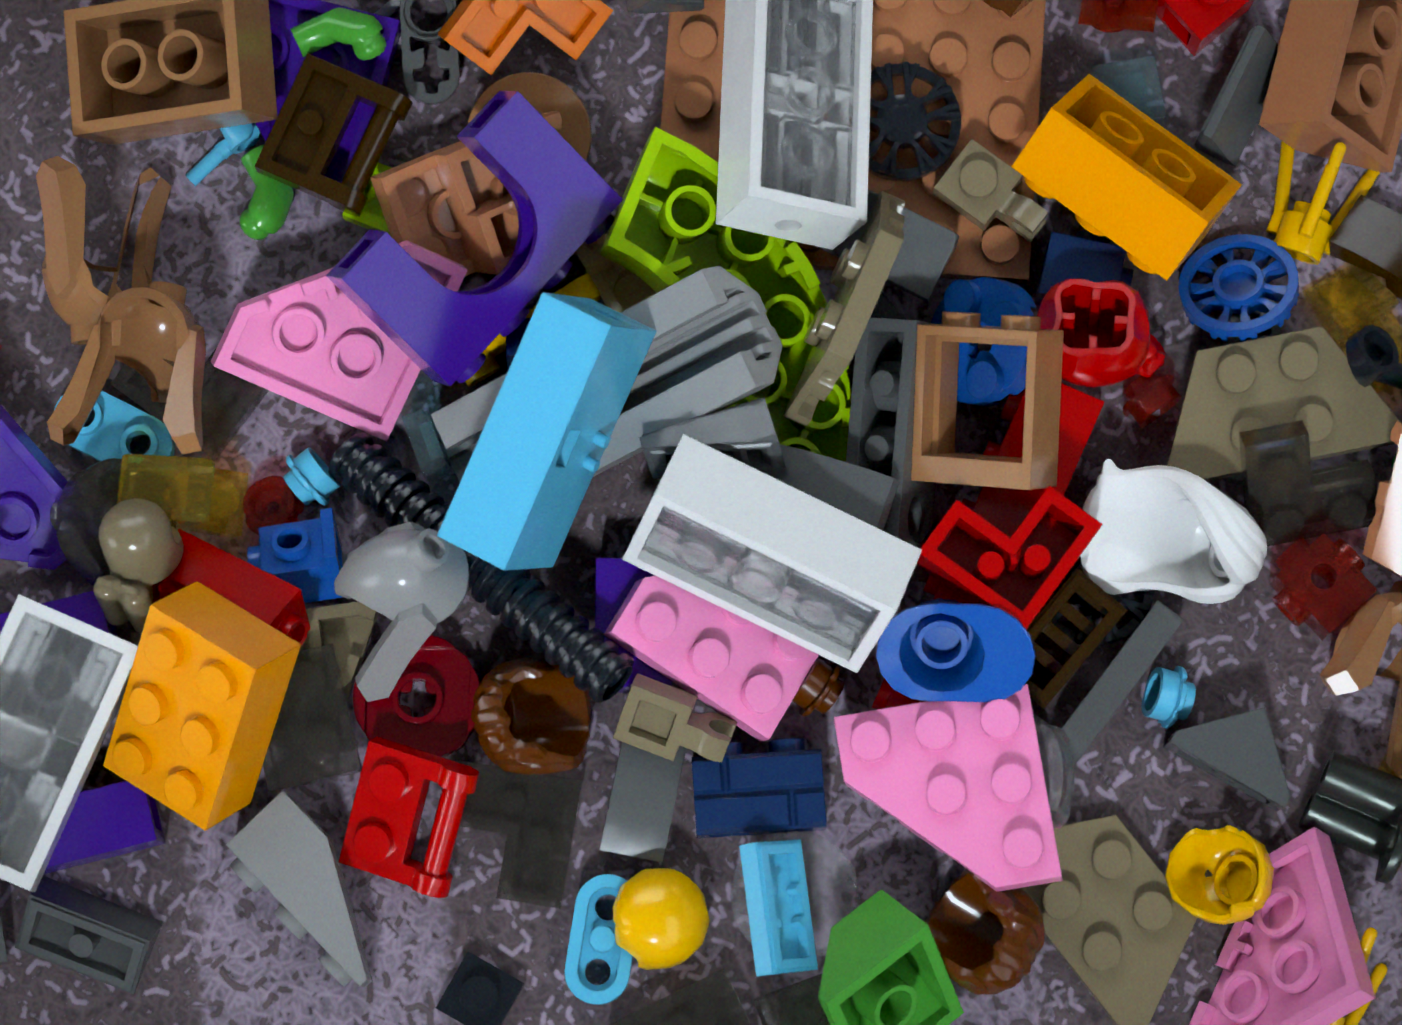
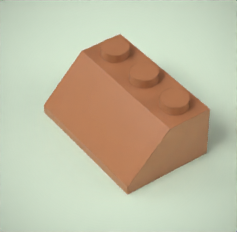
[1259,0,1402,173]

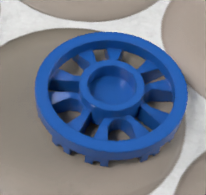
[1178,234,1299,342]

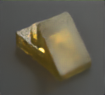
[1302,264,1402,394]
[117,454,248,537]

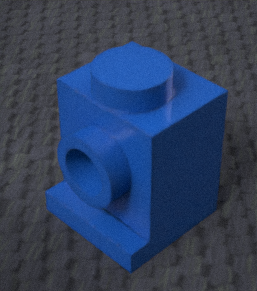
[247,508,343,603]

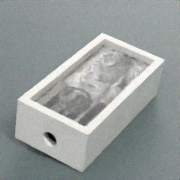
[716,0,873,250]
[622,434,922,673]
[0,594,138,892]

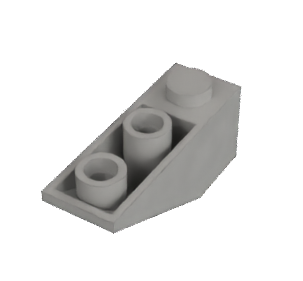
[226,790,373,988]

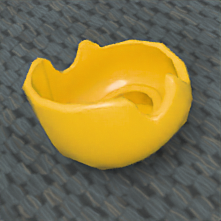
[1165,825,1274,925]
[612,868,710,970]

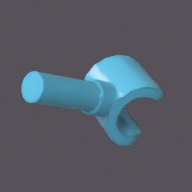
[185,123,260,186]

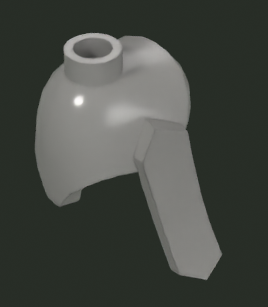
[334,521,469,702]

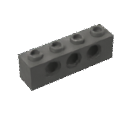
[846,318,936,582]

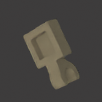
[933,139,1048,242]
[613,673,737,762]

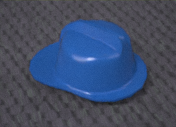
[876,598,1036,702]

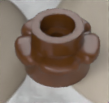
[792,657,844,716]

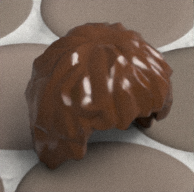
[471,657,591,775]
[925,868,1045,995]

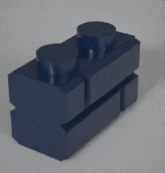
[691,738,827,839]

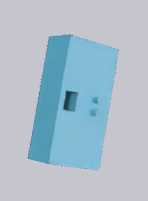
[437,292,657,570]

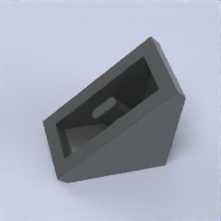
[1163,707,1291,811]

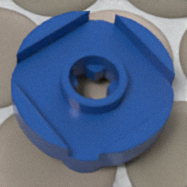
[931,277,1037,407]

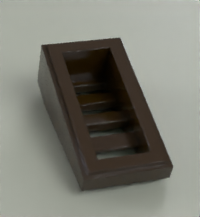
[1025,568,1127,709]

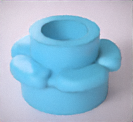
[283,447,341,506]
[1141,666,1196,728]

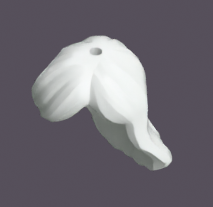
[1080,459,1267,604]

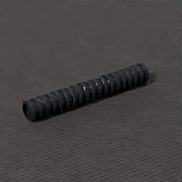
[328,432,634,703]

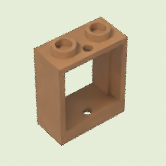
[911,312,1064,490]

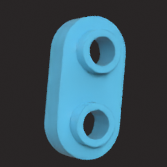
[54,391,175,480]
[565,874,633,1005]

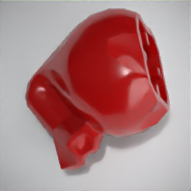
[1037,278,1166,387]

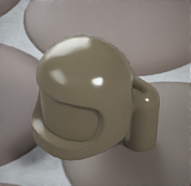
[93,498,184,634]

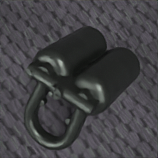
[1299,751,1402,884]

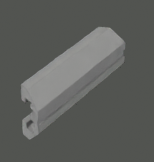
[431,266,783,483]

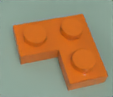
[438,0,614,75]

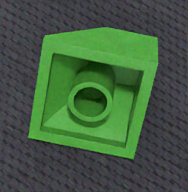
[818,889,964,1025]

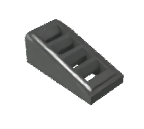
[639,398,786,479]

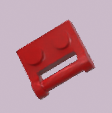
[339,736,480,898]

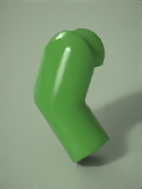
[290,8,386,60]
[239,145,294,240]

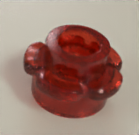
[1122,372,1181,428]
[242,476,304,535]

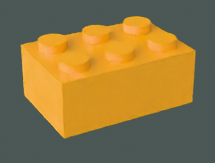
[1011,74,1242,281]
[103,581,301,831]

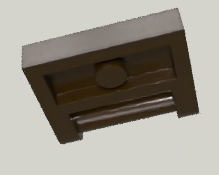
[255,53,413,217]

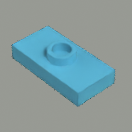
[739,839,818,977]

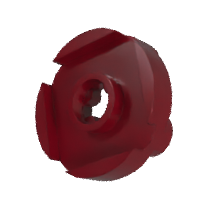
[353,635,480,758]

